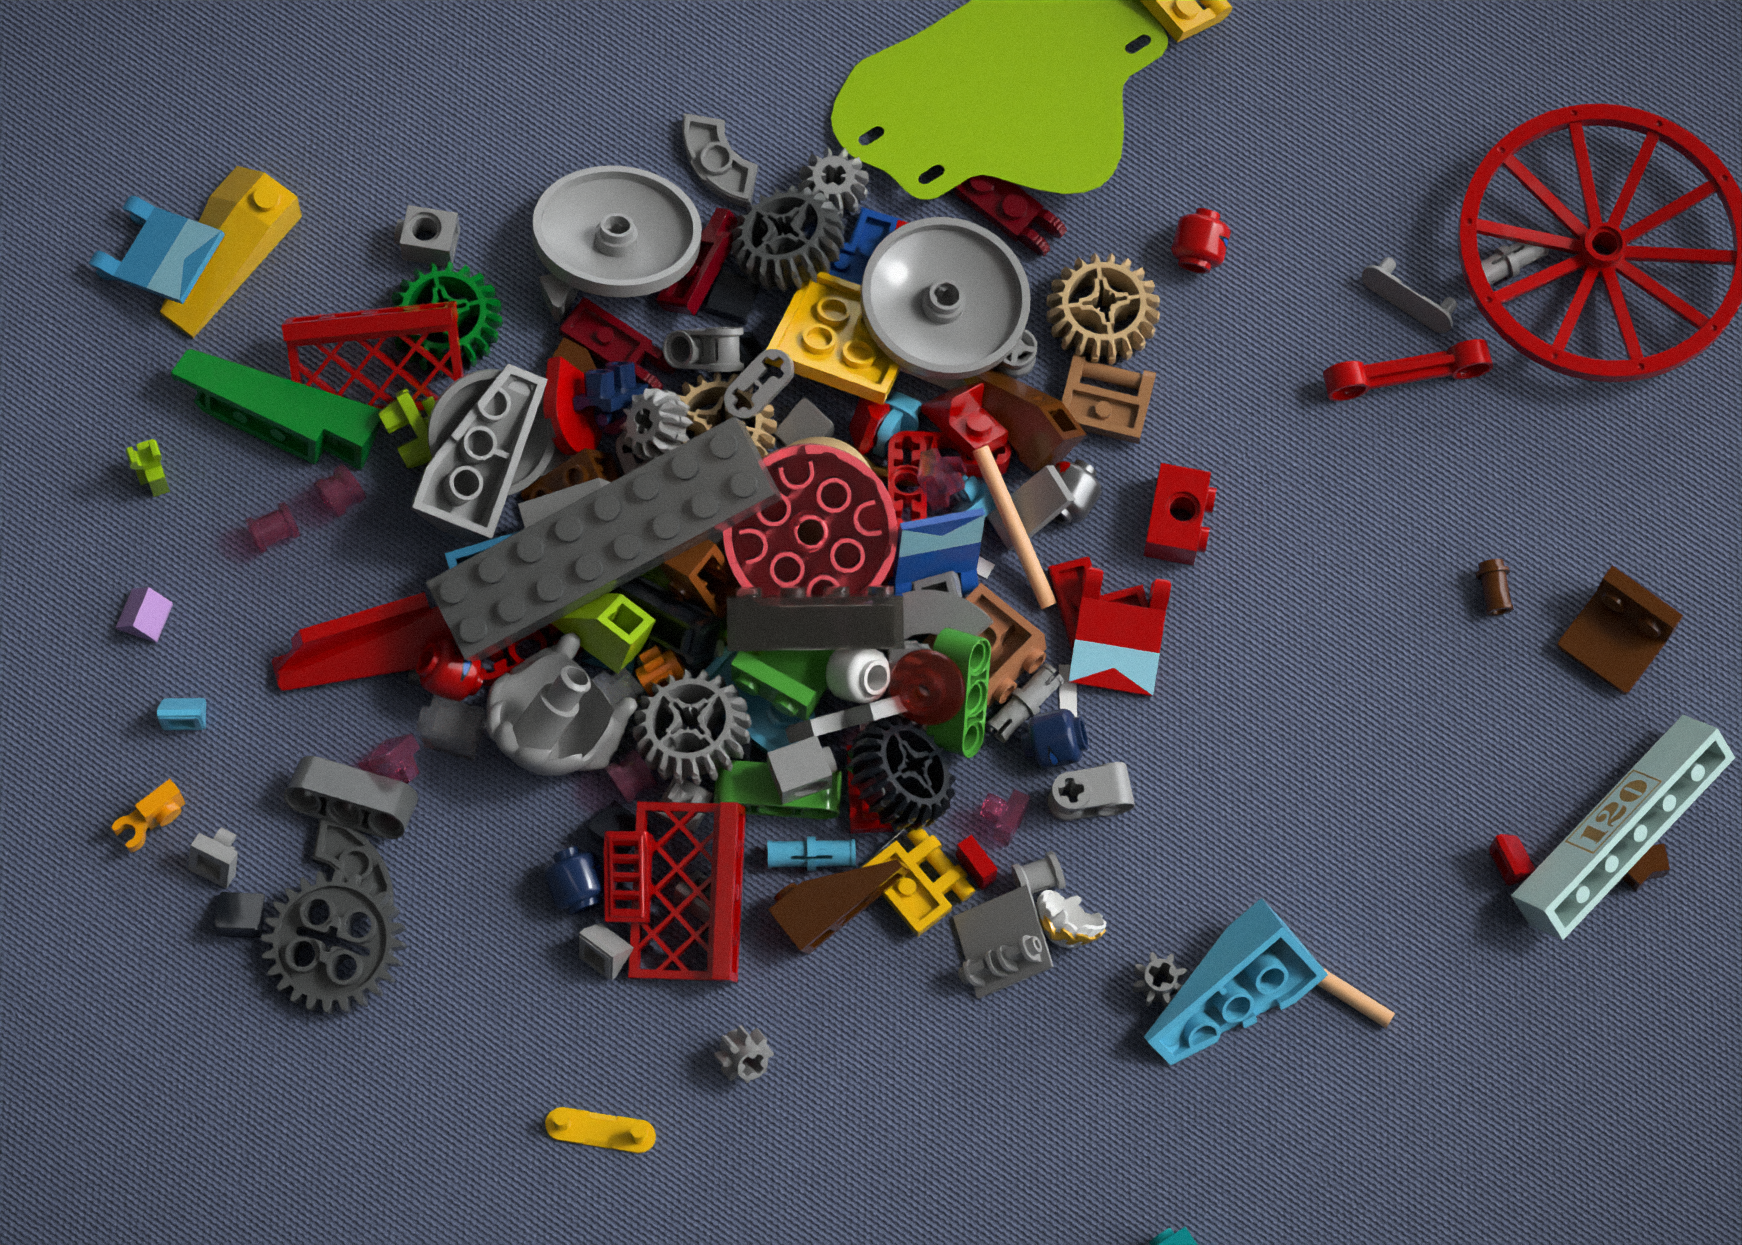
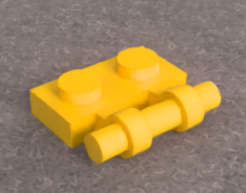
[863,828,976,937]

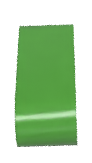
[926,627,991,758]
[713,760,842,819]

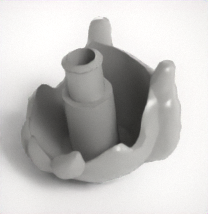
[486,632,637,776]

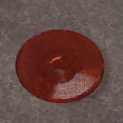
[889,649,965,725]

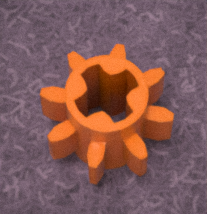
[635,645,686,697]

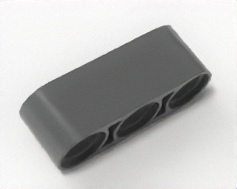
[284,756,419,839]

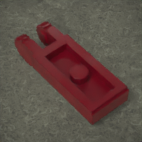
[952,175,1067,257]
[559,297,677,390]

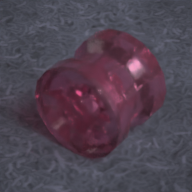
[313,464,366,518]
[604,749,657,804]

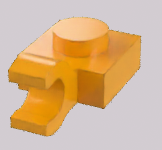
[111,779,186,853]

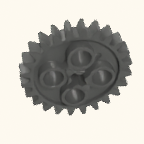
[261,870,407,1015]

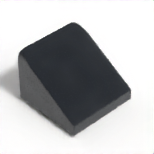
[586,800,649,854]
[215,892,265,938]

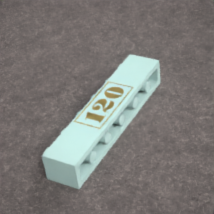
[1511,715,1735,940]

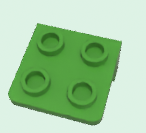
[731,612,844,721]

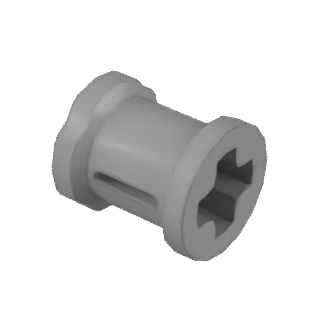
[1011,851,1066,895]

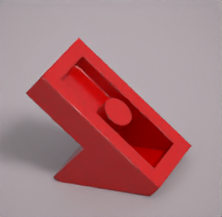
[921,382,1009,461]

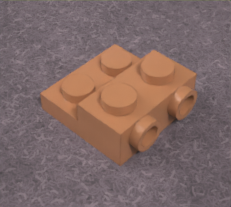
[922,583,1047,708]

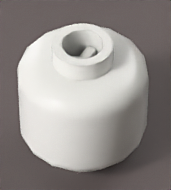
[825,644,890,703]

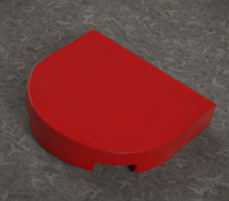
[543,356,603,457]

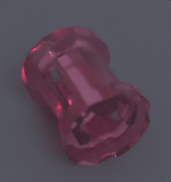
[245,502,300,554]

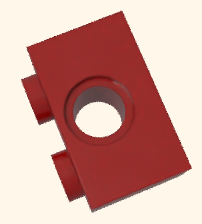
[1143,463,1217,566]

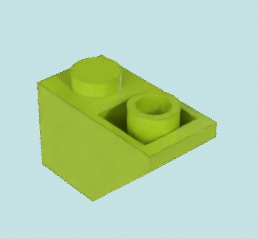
[551,593,656,674]

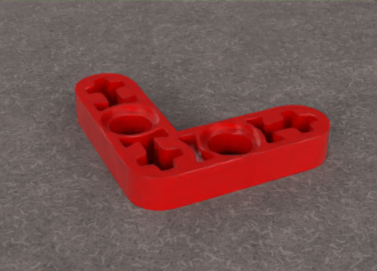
[887,431,1012,532]

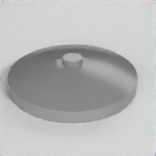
[532,166,702,297]
[860,217,1031,380]

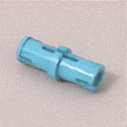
[767,836,856,871]

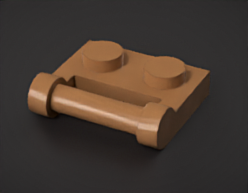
[1062,353,1157,444]

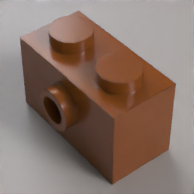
[659,540,745,619]

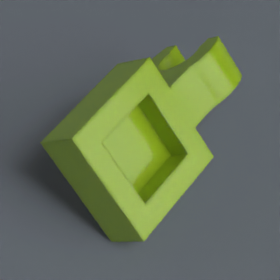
[125,439,170,497]

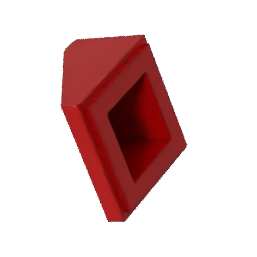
[849,397,891,455]
[1489,834,1536,887]

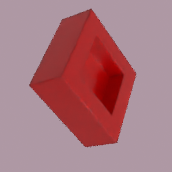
[956,834,998,890]

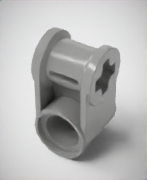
[663,327,744,372]
[1048,762,1135,821]

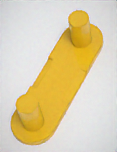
[545,1107,656,1153]

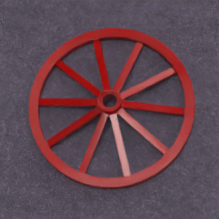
[1457,103,1742,382]

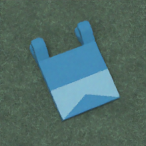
[89,195,225,304]

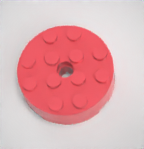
[723,443,898,620]

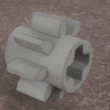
[1132,952,1187,1008]
[714,1025,774,1083]

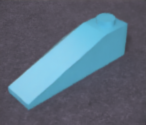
[1144,898,1328,1065]

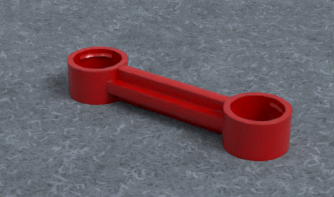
[1323,339,1493,401]

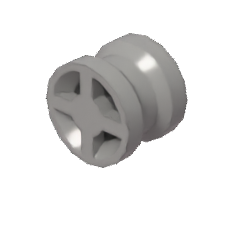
[996,329,1037,378]

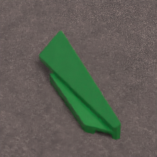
[171,349,382,470]

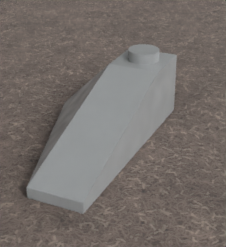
[410,364,548,544]

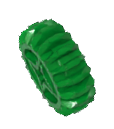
[391,261,503,375]

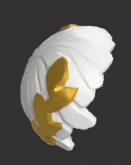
[1036,890,1107,949]

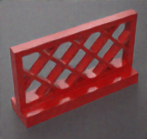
[281,301,464,411]
[628,801,746,983]

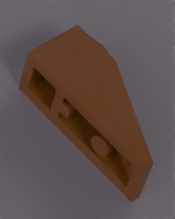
[768,860,911,954]

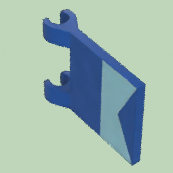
[888,508,985,596]

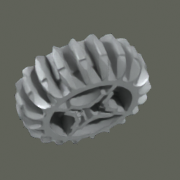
[633,669,752,786]

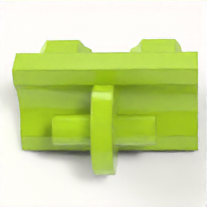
[378,388,436,469]

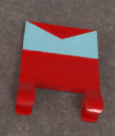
[1067,567,1171,697]

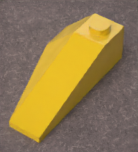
[160,166,302,339]

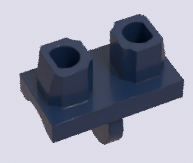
[573,361,648,435]

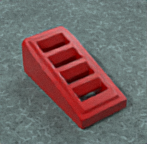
[604,831,653,923]

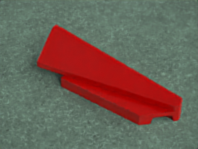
[271,592,456,691]

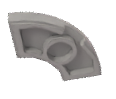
[682,113,758,207]
[872,590,994,643]

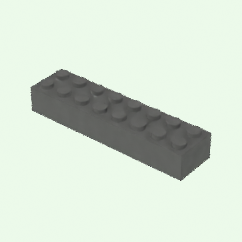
[426,416,783,662]

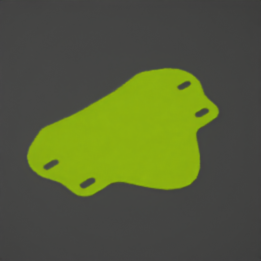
[831,0,1168,200]

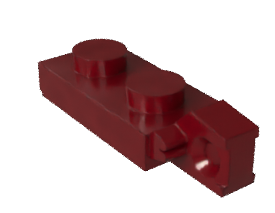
[656,207,738,316]

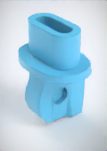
[873,392,922,458]

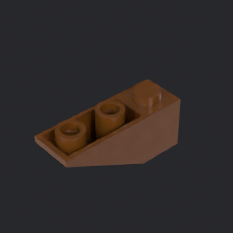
[963,368,1087,472]

